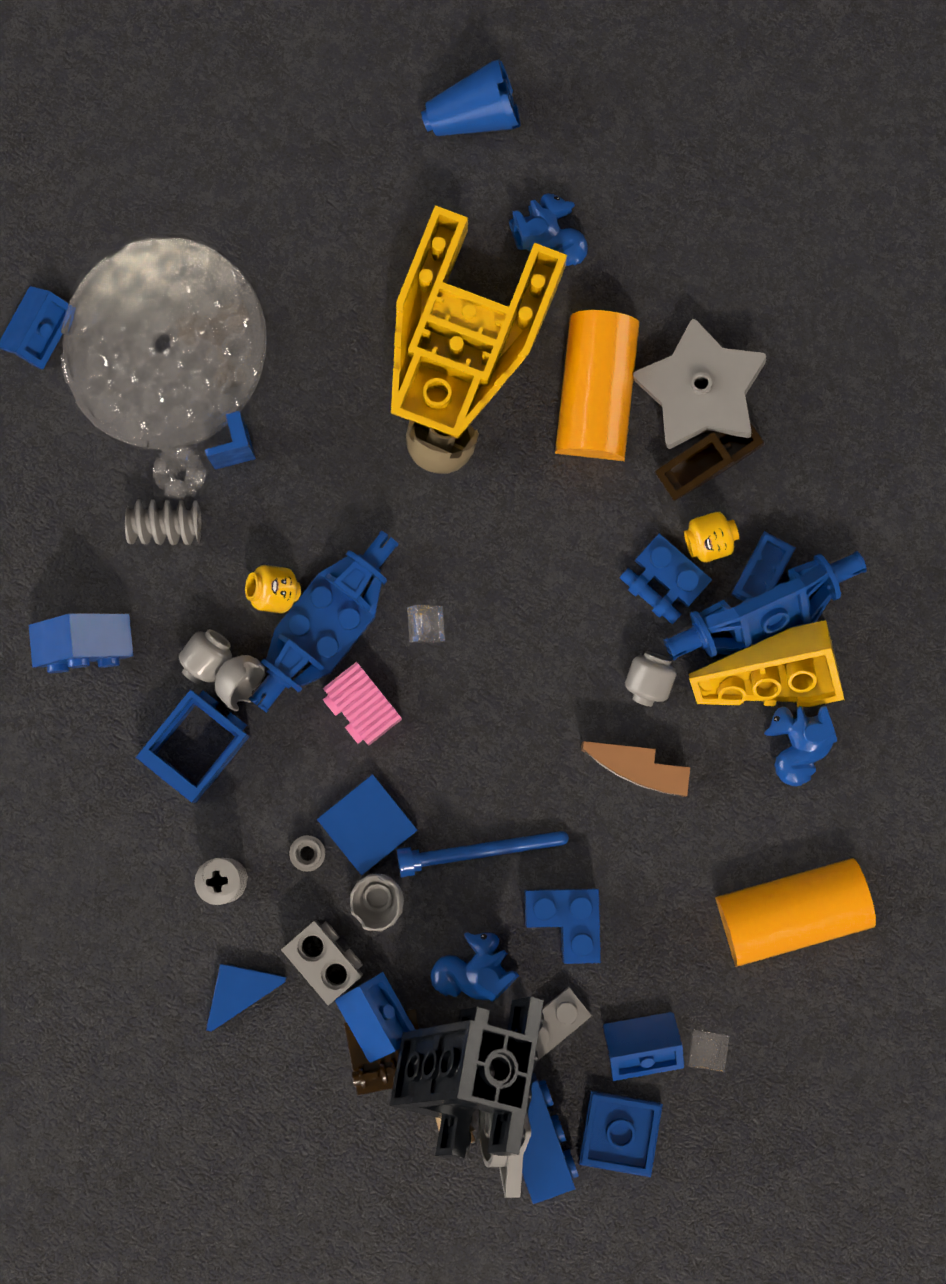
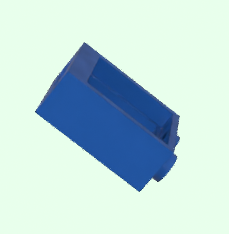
[135,690,250,803]

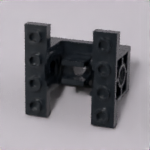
[389,997,544,1159]

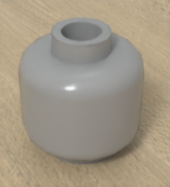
[179,629,232,684]
[625,651,677,707]

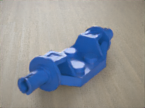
[248,530,399,713]
[664,551,867,660]

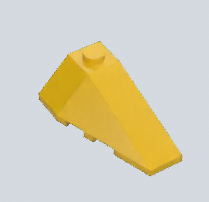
[689,620,844,707]

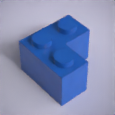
[28,614,133,673]
[524,888,601,964]

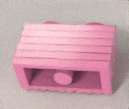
[322,661,402,746]

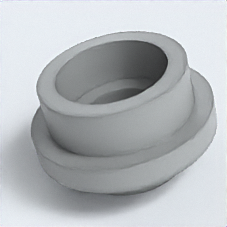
[289,835,326,872]

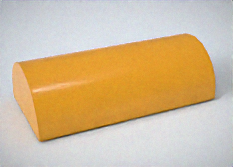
[555,310,639,461]
[715,858,876,967]

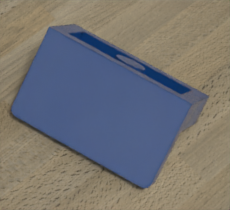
[0,286,76,370]
[205,411,256,469]
[335,972,415,1063]
[603,1012,684,1081]

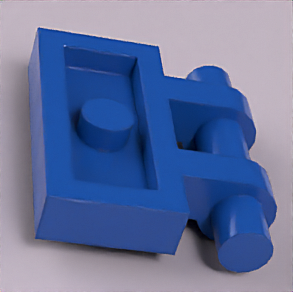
[620,533,712,625]

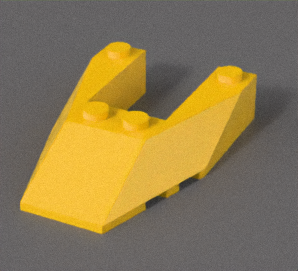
[391,205,567,439]

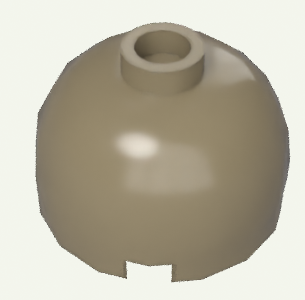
[406,420,479,474]

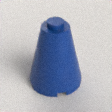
[421,59,521,136]

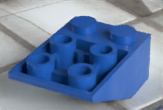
[522,1073,579,1204]

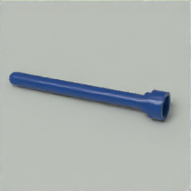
[397,831,569,878]

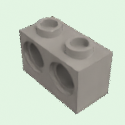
[281,920,363,1005]

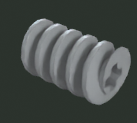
[125,499,201,545]
[195,858,248,905]

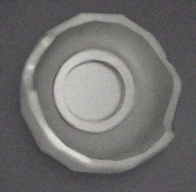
[215,655,265,711]
[350,873,404,931]

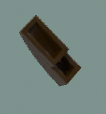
[654,422,764,501]

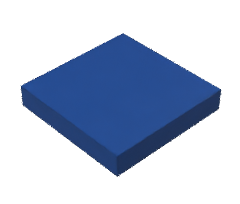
[317,774,418,876]
[578,1090,663,1177]

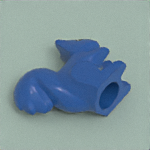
[509,193,588,266]
[764,706,837,786]
[430,932,519,1002]

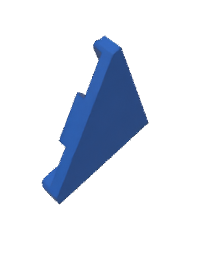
[206,963,287,1032]

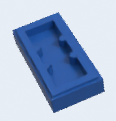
[731,531,796,601]

